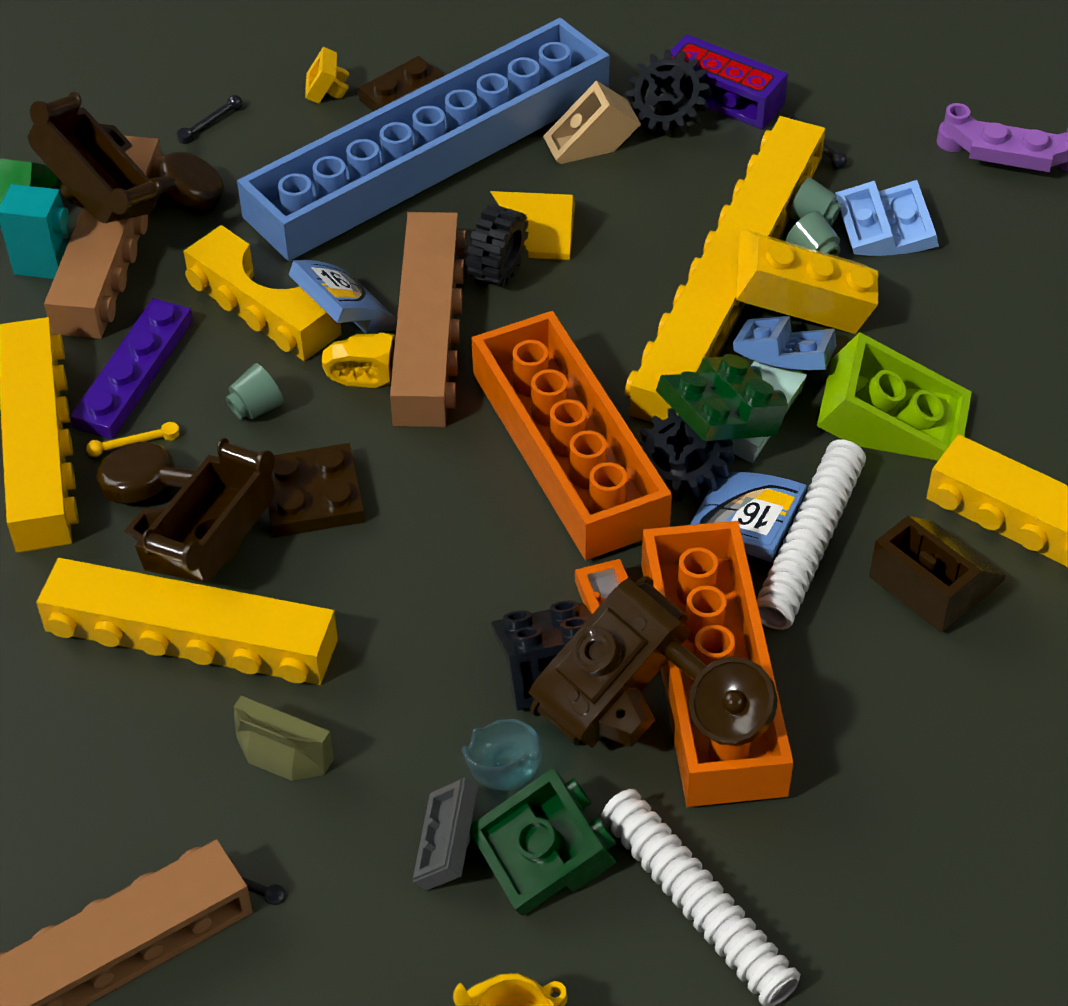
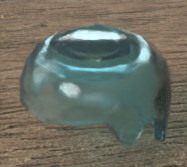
[461,719,543,790]

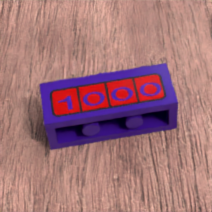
[661,34,788,130]

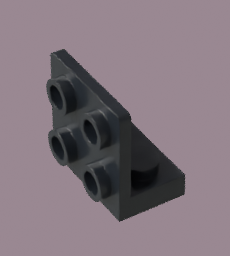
[491,600,592,711]

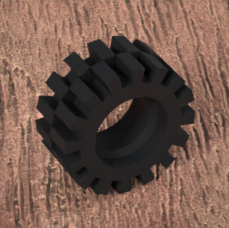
[466,204,528,287]

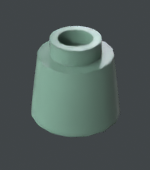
[788,177,842,226]
[786,211,841,256]
[225,363,284,420]

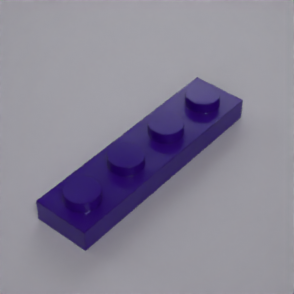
[70,298,193,440]

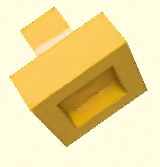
[305,47,349,104]

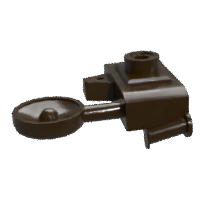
[27,92,224,223]
[97,438,275,582]
[529,576,778,748]

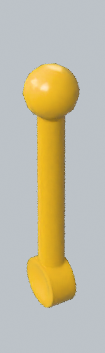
[86,422,180,457]

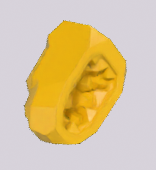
[322,332,396,388]

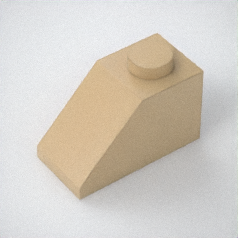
[543,80,641,164]

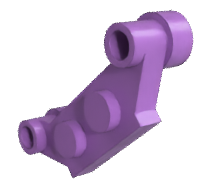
[937,103,1068,172]

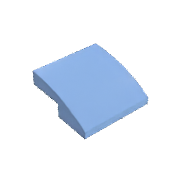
[835,180,939,256]

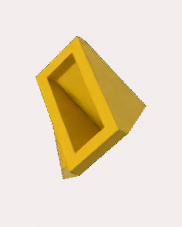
[490,191,575,260]

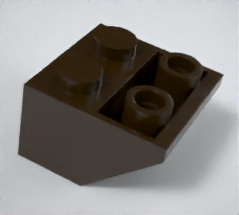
[869,516,1006,633]

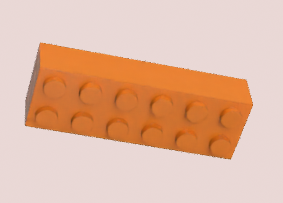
[472,310,672,561]
[641,521,793,807]

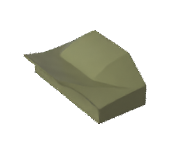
[234,695,334,781]

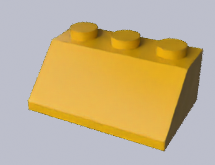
[736,229,878,334]

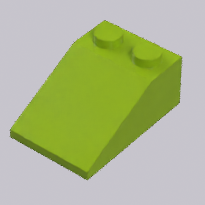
[817,332,972,461]

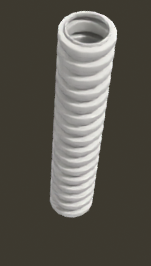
[757,440,866,630]
[601,789,801,1006]

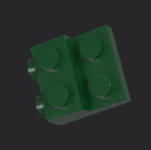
[656,354,788,441]
[470,768,617,916]

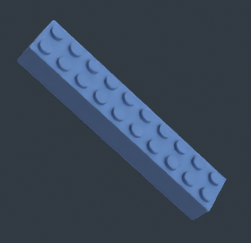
[237,18,610,261]

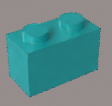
[0,184,71,279]

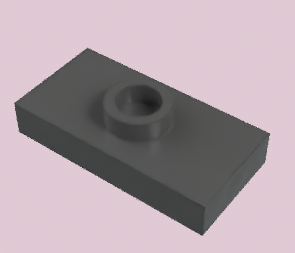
[412,778,478,891]

